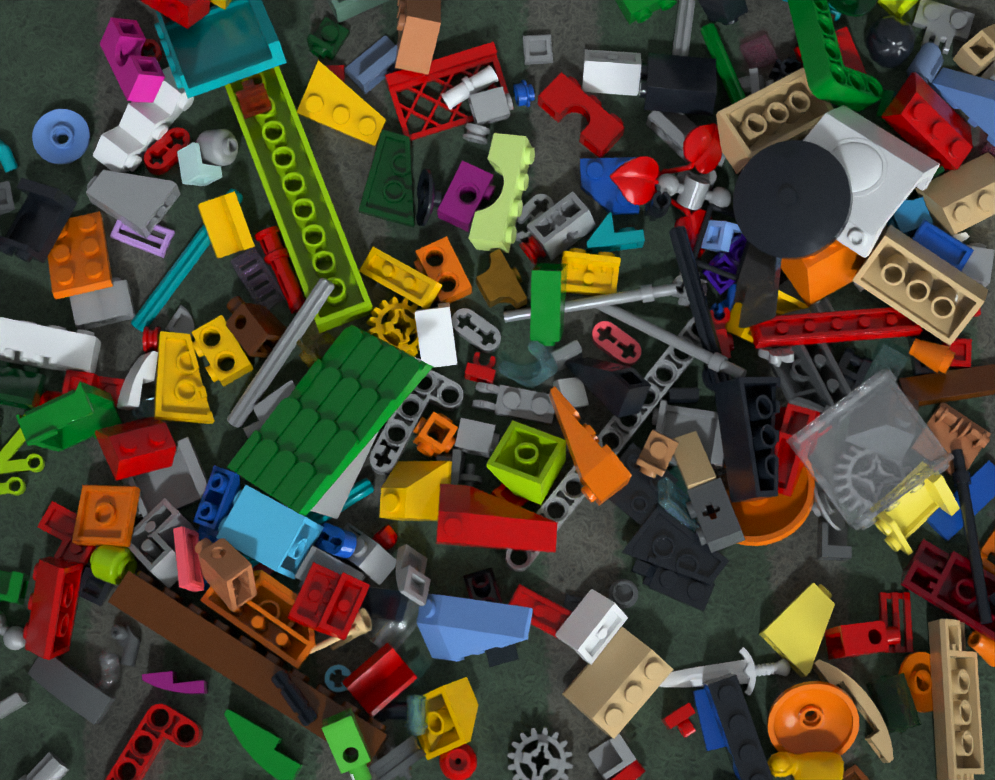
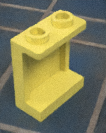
[871,461,960,556]

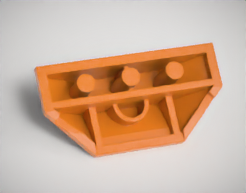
[200,570,316,669]

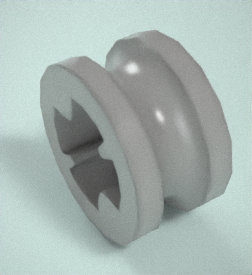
[462,123,490,145]

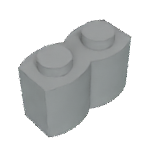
[69,277,136,330]

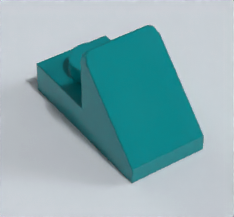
[585,212,645,254]

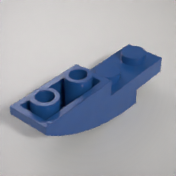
[193,465,240,591]

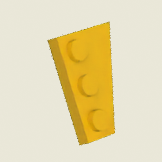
[297,60,387,147]
[154,331,214,424]

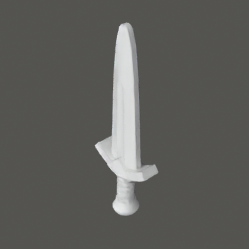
[659,647,791,696]

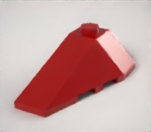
[435,484,558,553]

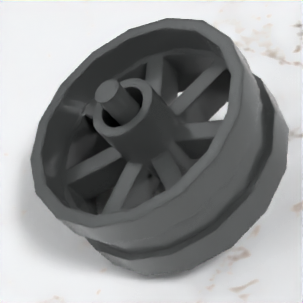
[369,736,426,780]

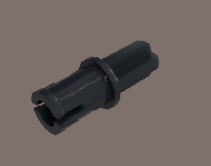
[644,191,671,222]

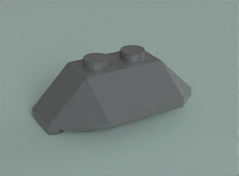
[766,308,859,415]

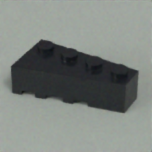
[713,377,780,503]

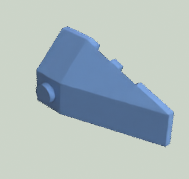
[930,67,995,146]

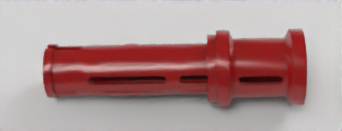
[254,226,306,314]

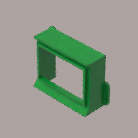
[16,381,123,452]

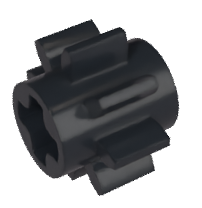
[769,56,802,82]

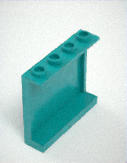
[154,0,287,98]

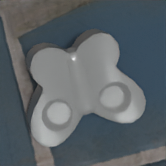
[758,346,795,367]

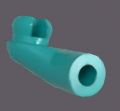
[0,139,19,173]

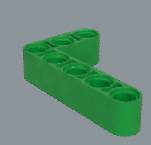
[787,0,884,112]

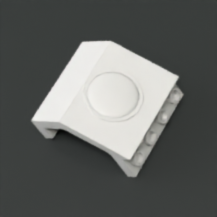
[803,105,940,258]

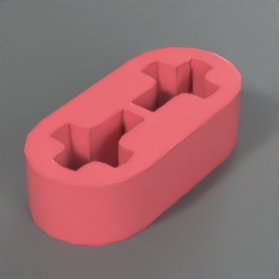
[591,321,641,366]

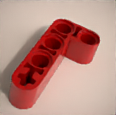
[105,704,203,780]

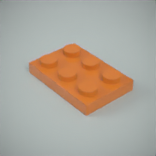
[48,211,113,300]

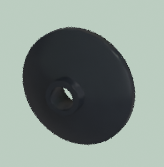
[416,168,441,226]

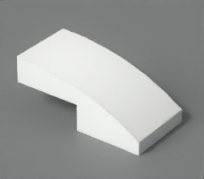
[117,351,158,410]

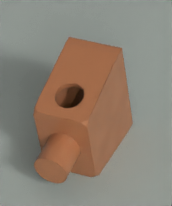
[194,538,257,612]

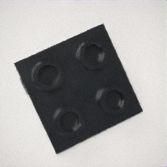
[609,443,678,526]

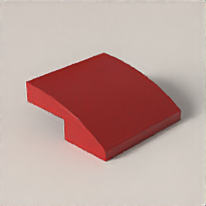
[287,562,370,640]

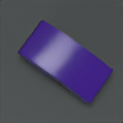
[702,233,760,295]

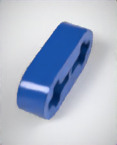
[315,523,357,559]

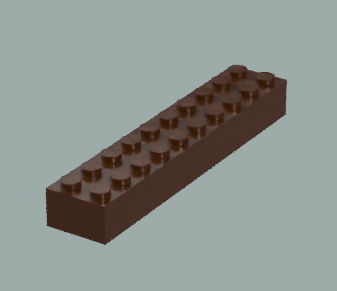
[108,570,389,767]

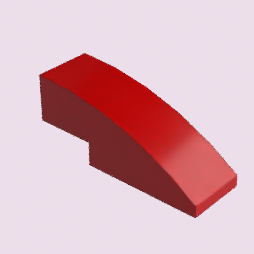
[775,403,820,497]

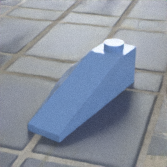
[416,594,533,662]

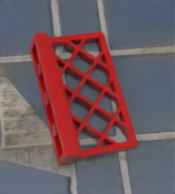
[385,42,514,141]

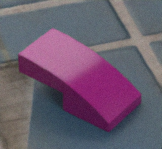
[142,671,208,694]

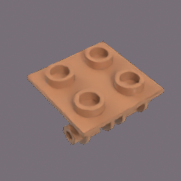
[911,402,991,476]

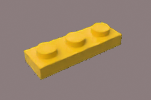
[359,247,442,309]

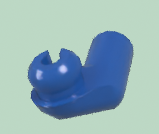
[710,284,743,320]

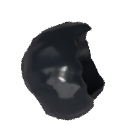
[864,15,916,68]

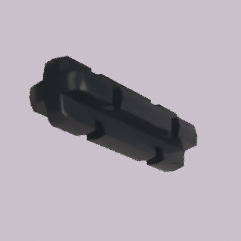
[271,669,318,726]

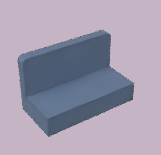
[344,36,397,94]

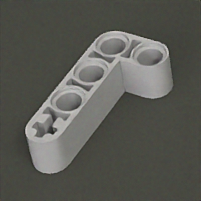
[369,370,463,475]

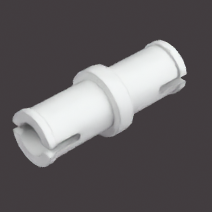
[441,65,499,110]

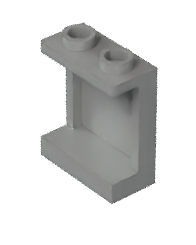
[652,400,725,473]
[121,437,208,519]

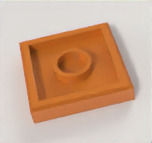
[72,485,141,547]

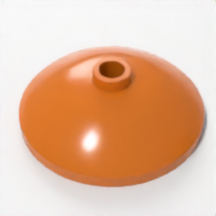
[767,681,859,755]

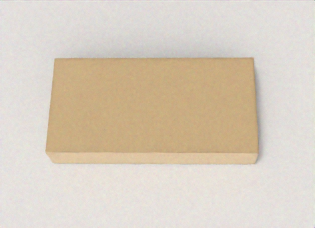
[672,431,716,490]

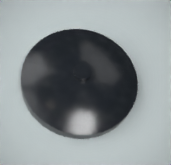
[733,140,853,260]

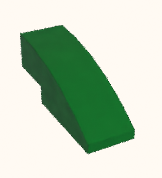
[224,709,303,780]

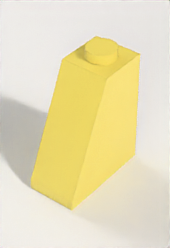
[759,582,835,678]

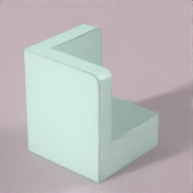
[177,142,222,186]

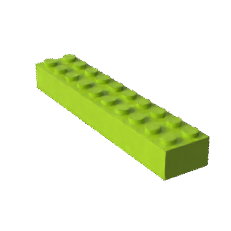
[224,66,373,333]

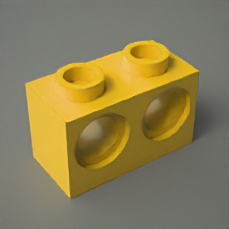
[191,315,254,387]

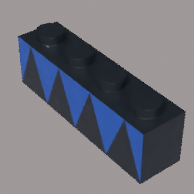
[702,673,773,780]

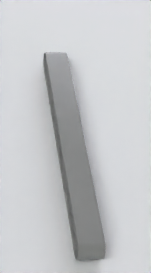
[505,317,702,572]

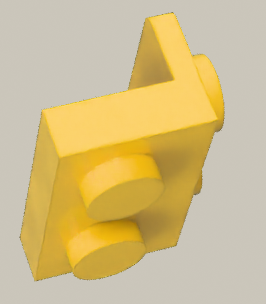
[561,248,621,296]

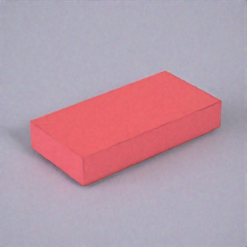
[173,526,204,592]

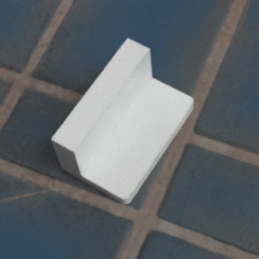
[582,49,641,96]
[415,302,457,368]
[555,589,628,665]

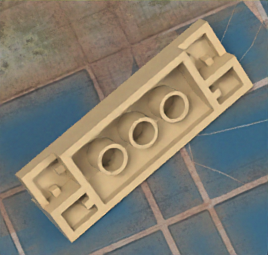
[928,619,985,780]

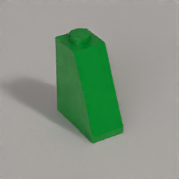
[530,263,568,346]

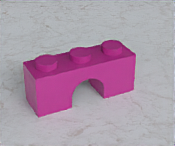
[100,17,165,103]

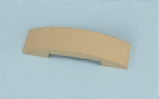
[812,660,894,763]

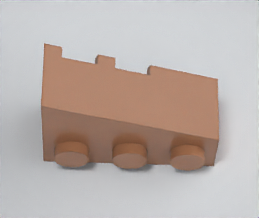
[395,0,441,75]

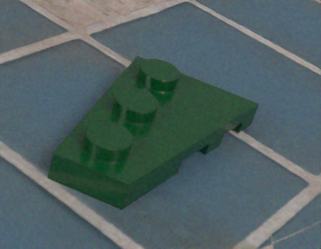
[359,130,414,228]

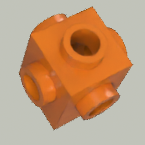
[413,411,458,457]

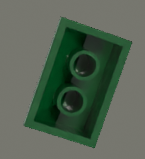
[0,360,47,410]

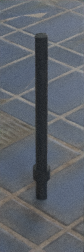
[951,449,992,624]

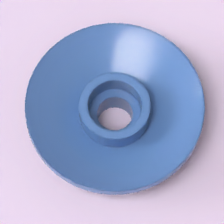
[32,109,90,164]

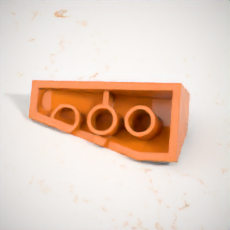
[549,386,632,506]

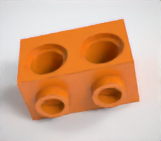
[413,236,472,304]

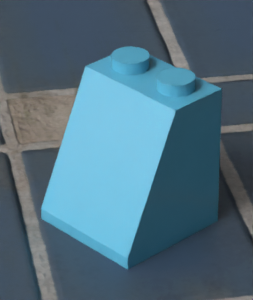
[216,484,324,580]

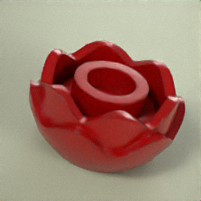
[439,744,477,780]

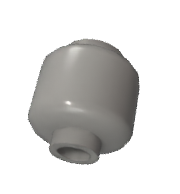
[196,129,238,166]

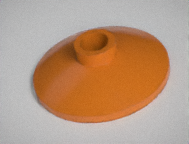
[898,652,933,713]

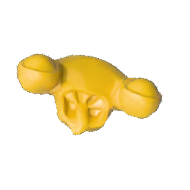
[767,751,844,780]

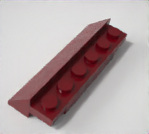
[900,539,995,642]

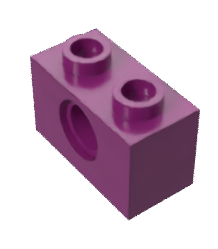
[437,160,496,232]

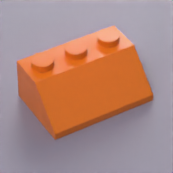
[775,240,868,307]

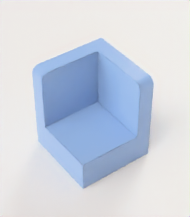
[701,220,742,253]

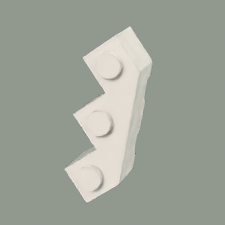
[93,66,194,173]

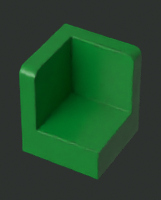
[0,571,30,605]

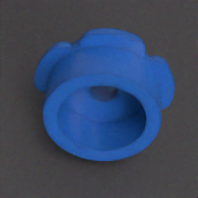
[513,80,535,108]

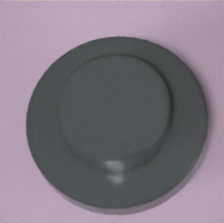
[608,579,638,609]

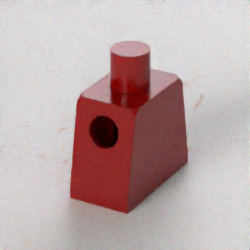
[824,620,901,660]

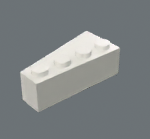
[0,317,101,373]

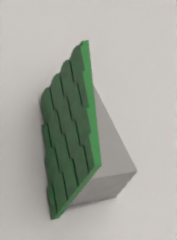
[227,324,434,519]

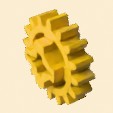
[366,297,420,356]

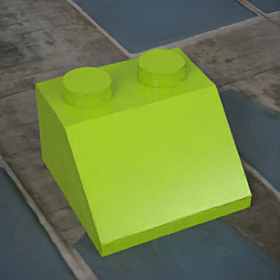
[487,420,566,505]

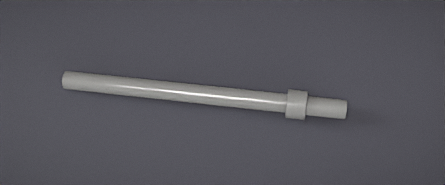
[503,283,677,323]
[596,305,747,378]

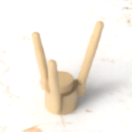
[310,608,372,654]

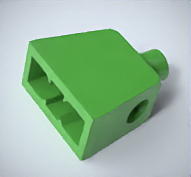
[322,708,372,780]

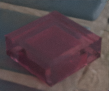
[740,34,778,69]

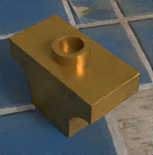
[476,249,528,309]

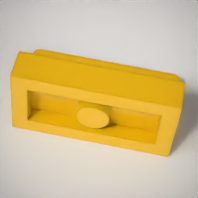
[198,191,255,258]

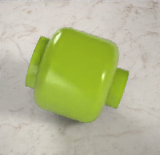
[90,545,137,585]

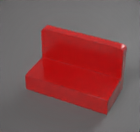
[342,642,417,717]

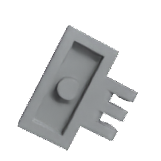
[912,0,975,55]

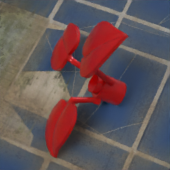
[609,123,722,259]

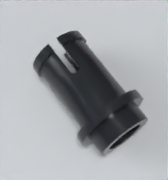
[373,701,413,722]

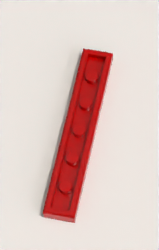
[748,307,923,348]

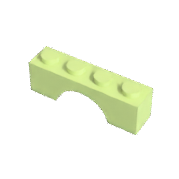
[469,133,535,253]

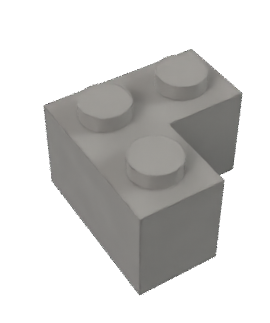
[128,498,198,588]

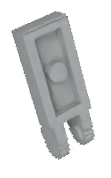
[472,382,554,425]

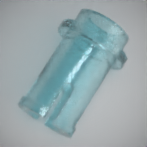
[404,695,428,735]

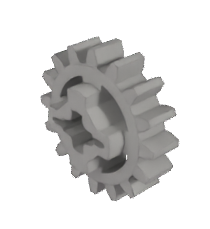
[507,728,573,780]

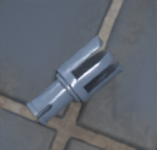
[906,42,944,85]

